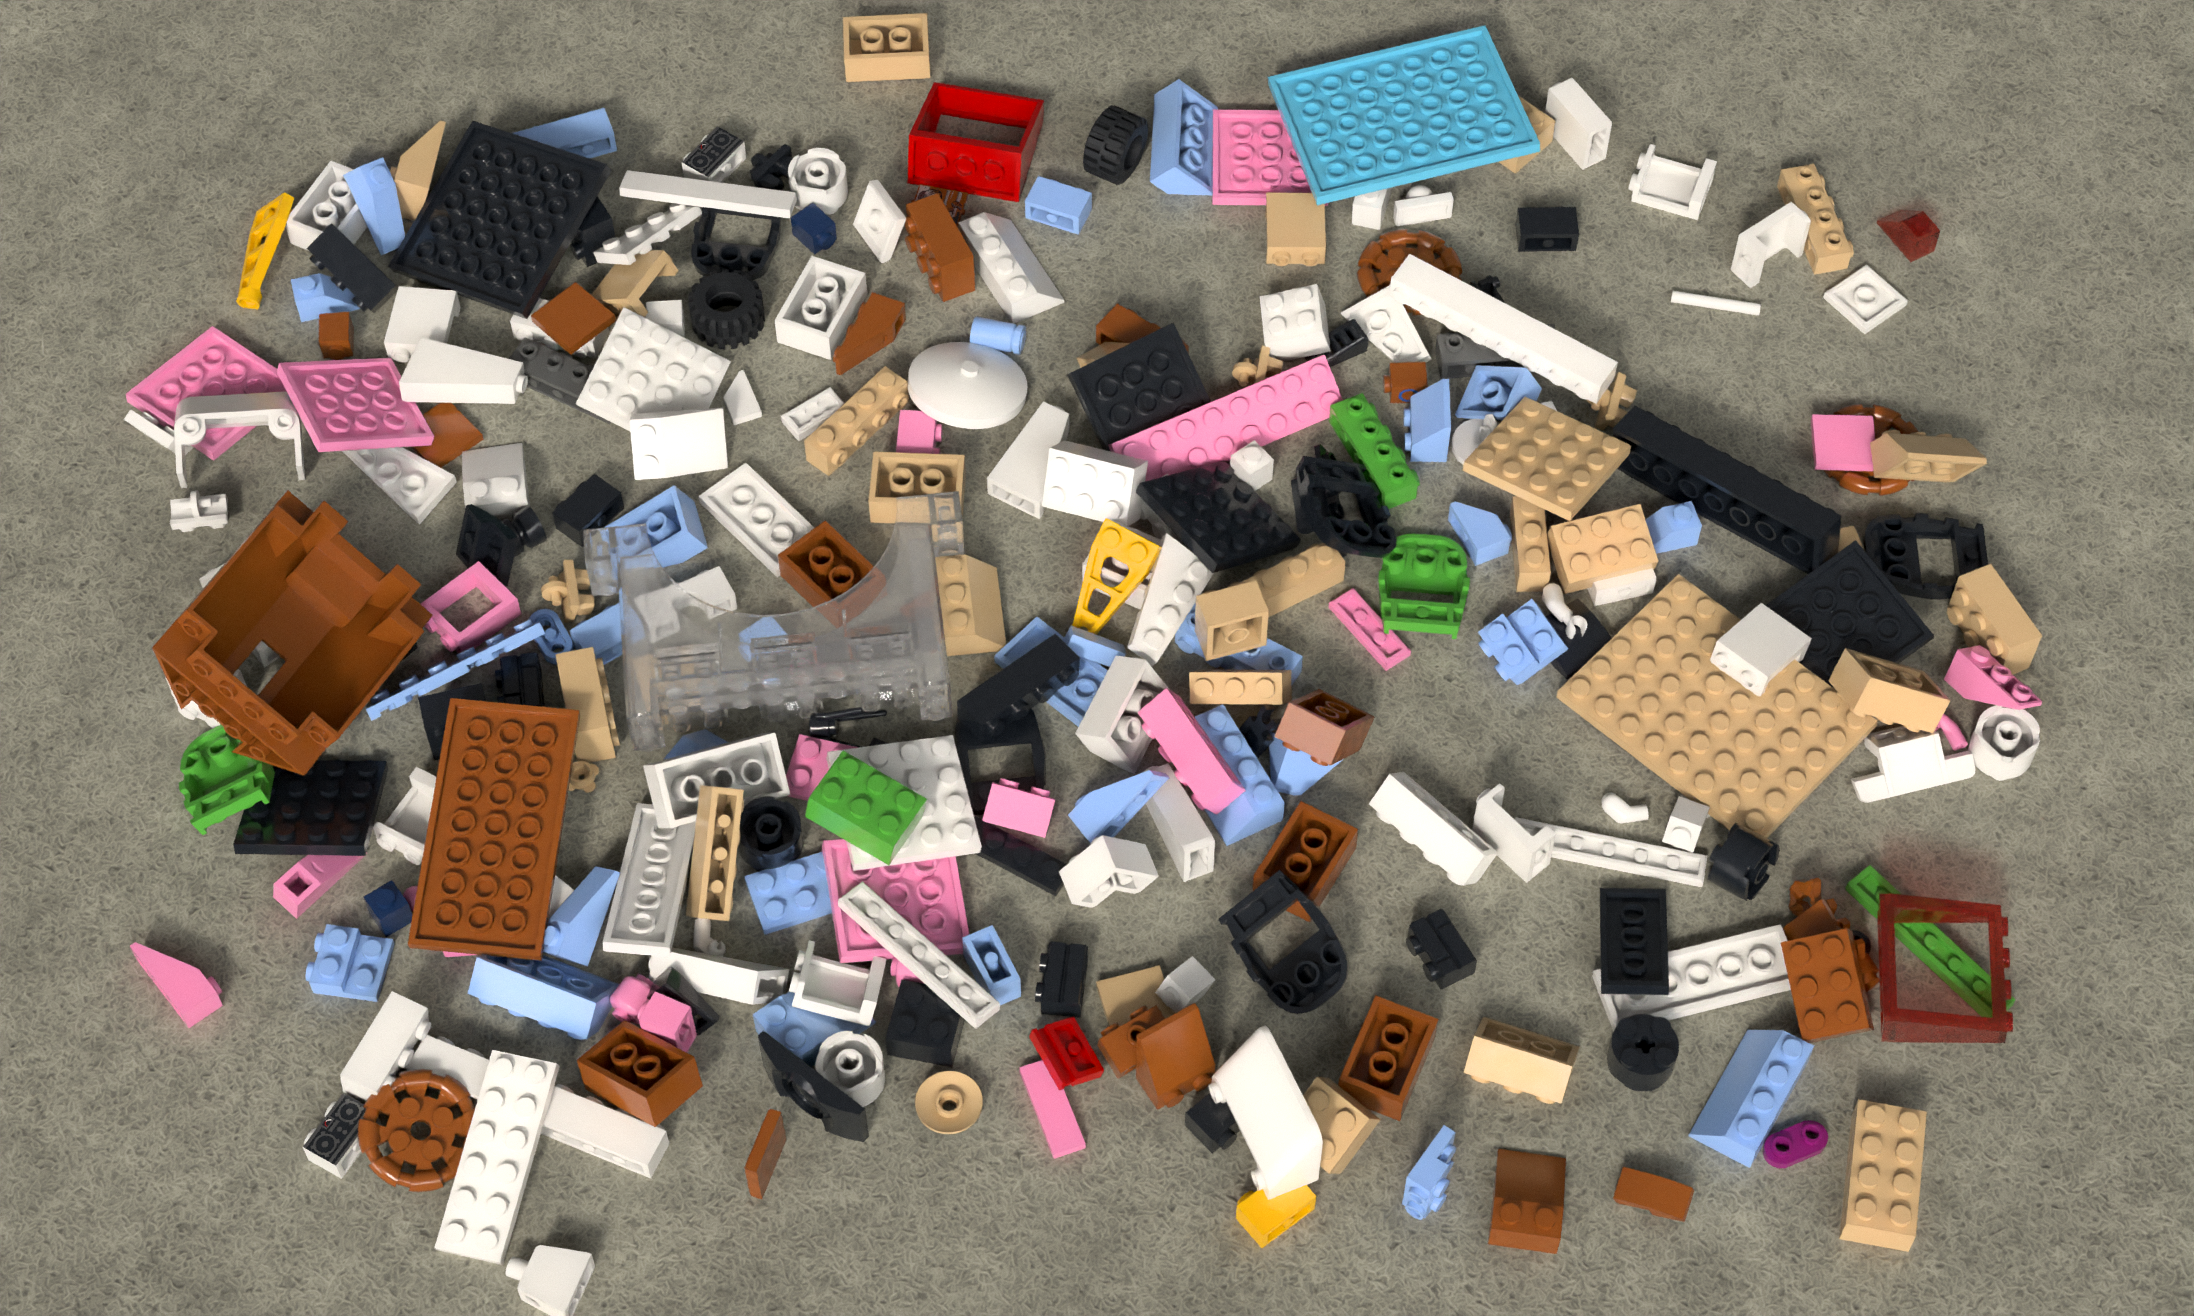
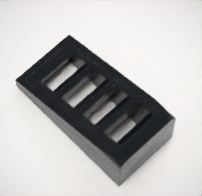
[1304,319,1368,367]
[647,967,720,1035]

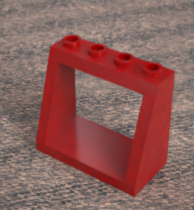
[907,82,1044,202]

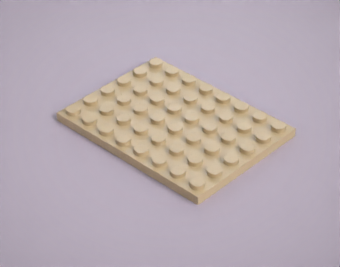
[1556,574,1878,838]

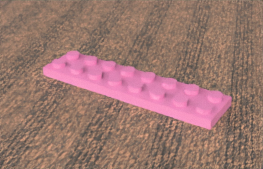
[1108,355,1343,481]

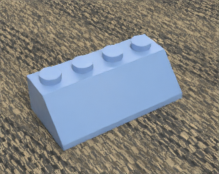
[1150,79,1218,196]
[1195,704,1285,846]
[468,954,619,1040]
[1689,1030,1814,1168]

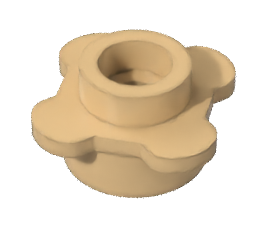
[569,761,599,793]

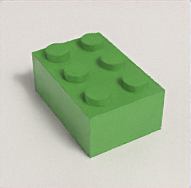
[805,751,927,865]

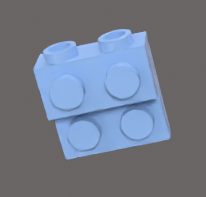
[1478,599,1568,685]
[305,924,394,1002]
[1402,1125,1456,1220]

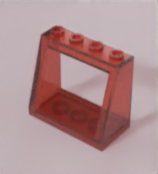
[1877,894,2013,1043]

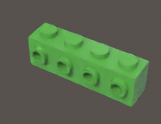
[1329,393,1420,509]

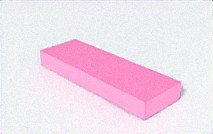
[1328,588,1411,671]
[1019,1060,1086,1159]

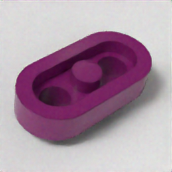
[1763,1120,1828,1168]

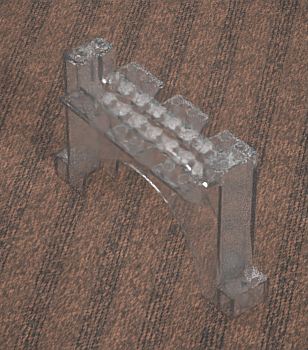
[583,491,965,752]

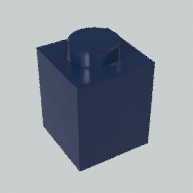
[791,203,837,255]
[363,880,413,937]

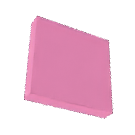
[1810,414,1875,471]

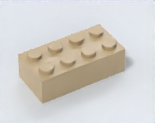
[1839,1099,1927,1252]

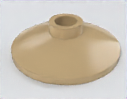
[915,1071,983,1134]

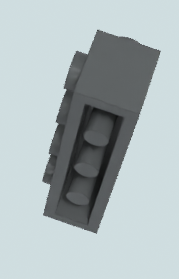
[1435,324,1556,380]
[508,338,611,424]

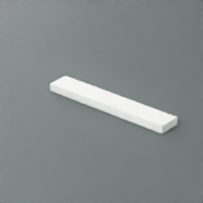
[619,170,796,218]
[1515,817,1708,887]
[838,881,1000,1029]

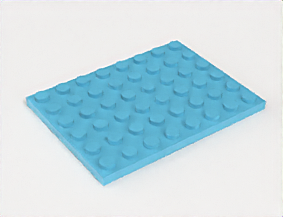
[1268,25,1540,205]

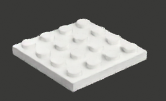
[576,307,731,432]
[826,735,982,871]

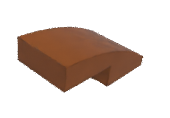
[1613,1167,1694,1222]

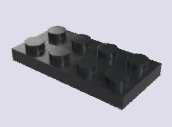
[1600,888,1669,995]

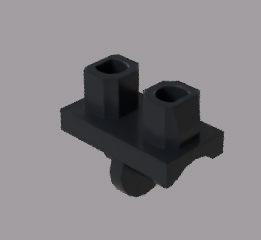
[750,144,793,191]

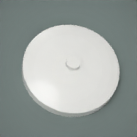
[907,342,1027,429]

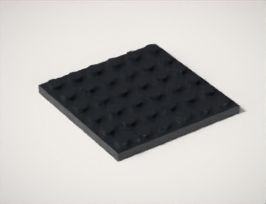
[388,120,612,319]

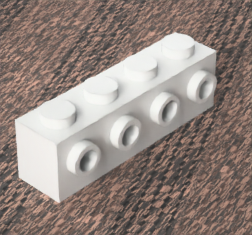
[1369,772,1498,886]

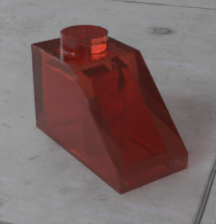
[1877,210,1940,263]

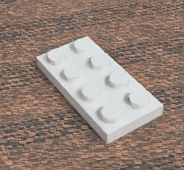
[699,463,814,578]

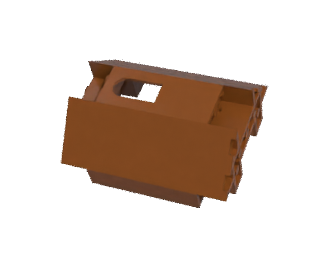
[152,490,433,776]

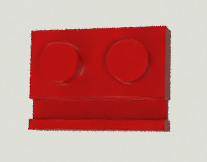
[1029,1016,1104,1090]

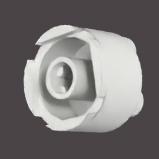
[788,148,848,215]
[1968,705,2040,781]
[815,1031,885,1107]

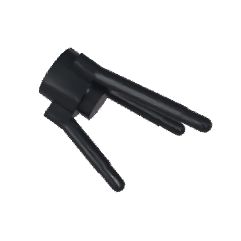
[809,707,887,748]

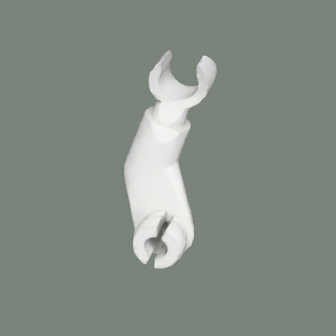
[1542,583,1587,639]

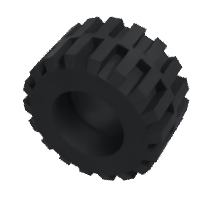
[1083,105,1148,185]
[688,269,765,350]

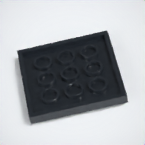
[1067,322,1211,452]
[1136,461,1301,573]
[1765,540,1934,690]
[233,760,388,856]

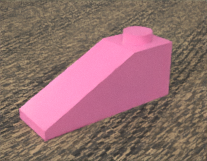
[130,942,223,1028]

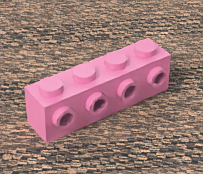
[1138,688,1246,815]

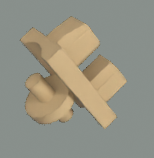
[1232,345,1283,387]
[1586,372,1637,430]
[541,560,595,623]

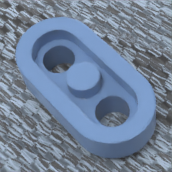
[529,609,574,665]

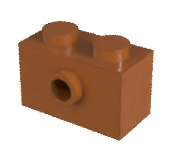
[1097,1005,1165,1079]

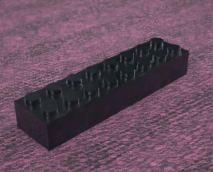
[1613,406,1841,574]

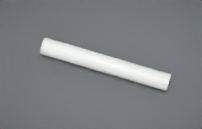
[1671,291,1761,316]

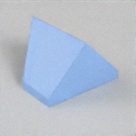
[1269,732,1343,796]

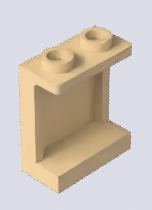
[1265,192,1326,266]
[591,250,678,321]

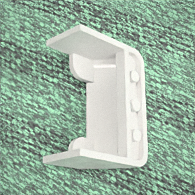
[174,392,305,488]

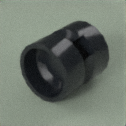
[500,505,547,557]

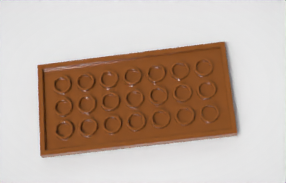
[408,698,580,961]

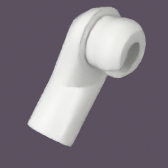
[1601,792,1649,824]
[693,918,726,957]

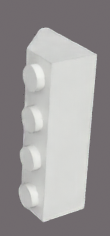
[958,212,1064,324]

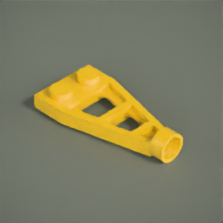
[236,192,294,309]
[1072,518,1162,635]

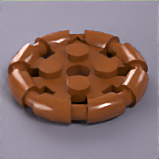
[1357,229,1462,316]
[1823,404,1919,496]
[358,1069,475,1192]

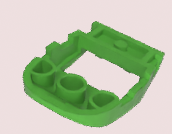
[1378,533,1470,639]
[179,725,275,835]

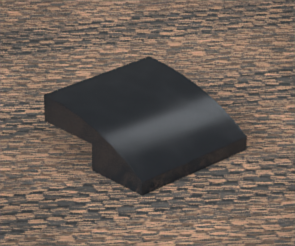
[456,504,519,587]
[1546,598,1612,679]

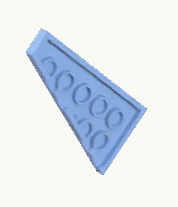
[366,619,545,721]

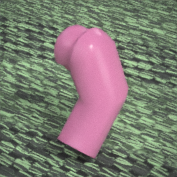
[1935,714,1968,751]

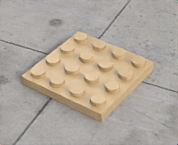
[1463,397,1631,521]

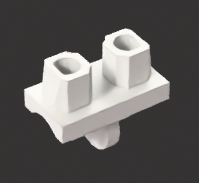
[170,490,228,532]

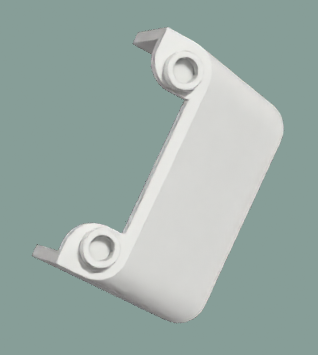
[1208,1025,1323,1200]

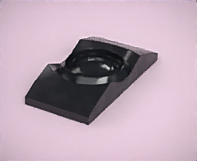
[758,1030,869,1142]

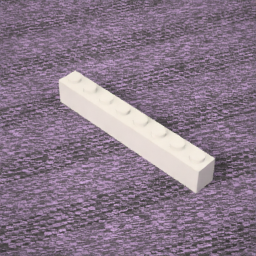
[1389,254,1618,404]
[406,1035,669,1178]

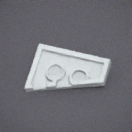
[1340,285,1432,363]

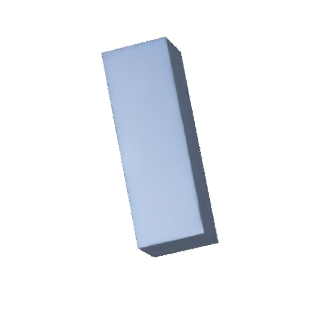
[1063,625,1126,667]

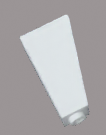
[399,337,528,404]
[987,401,1070,519]
[1142,763,1215,882]
[648,948,789,1005]

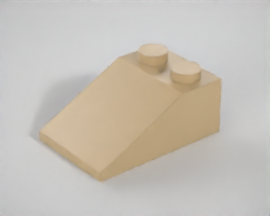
[390,120,446,221]

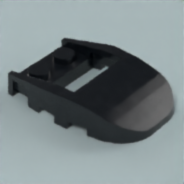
[691,207,781,281]
[1296,456,1397,558]
[1863,513,1989,600]
[954,708,1046,815]
[1219,870,1349,1014]

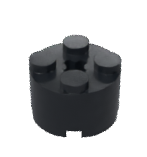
[738,796,803,871]
[1708,823,1780,901]
[1607,1014,1679,1091]

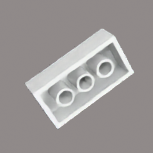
[643,732,791,828]

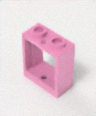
[420,561,521,653]

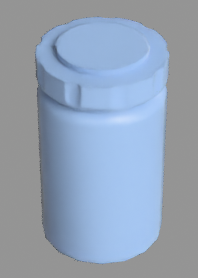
[970,316,1026,355]

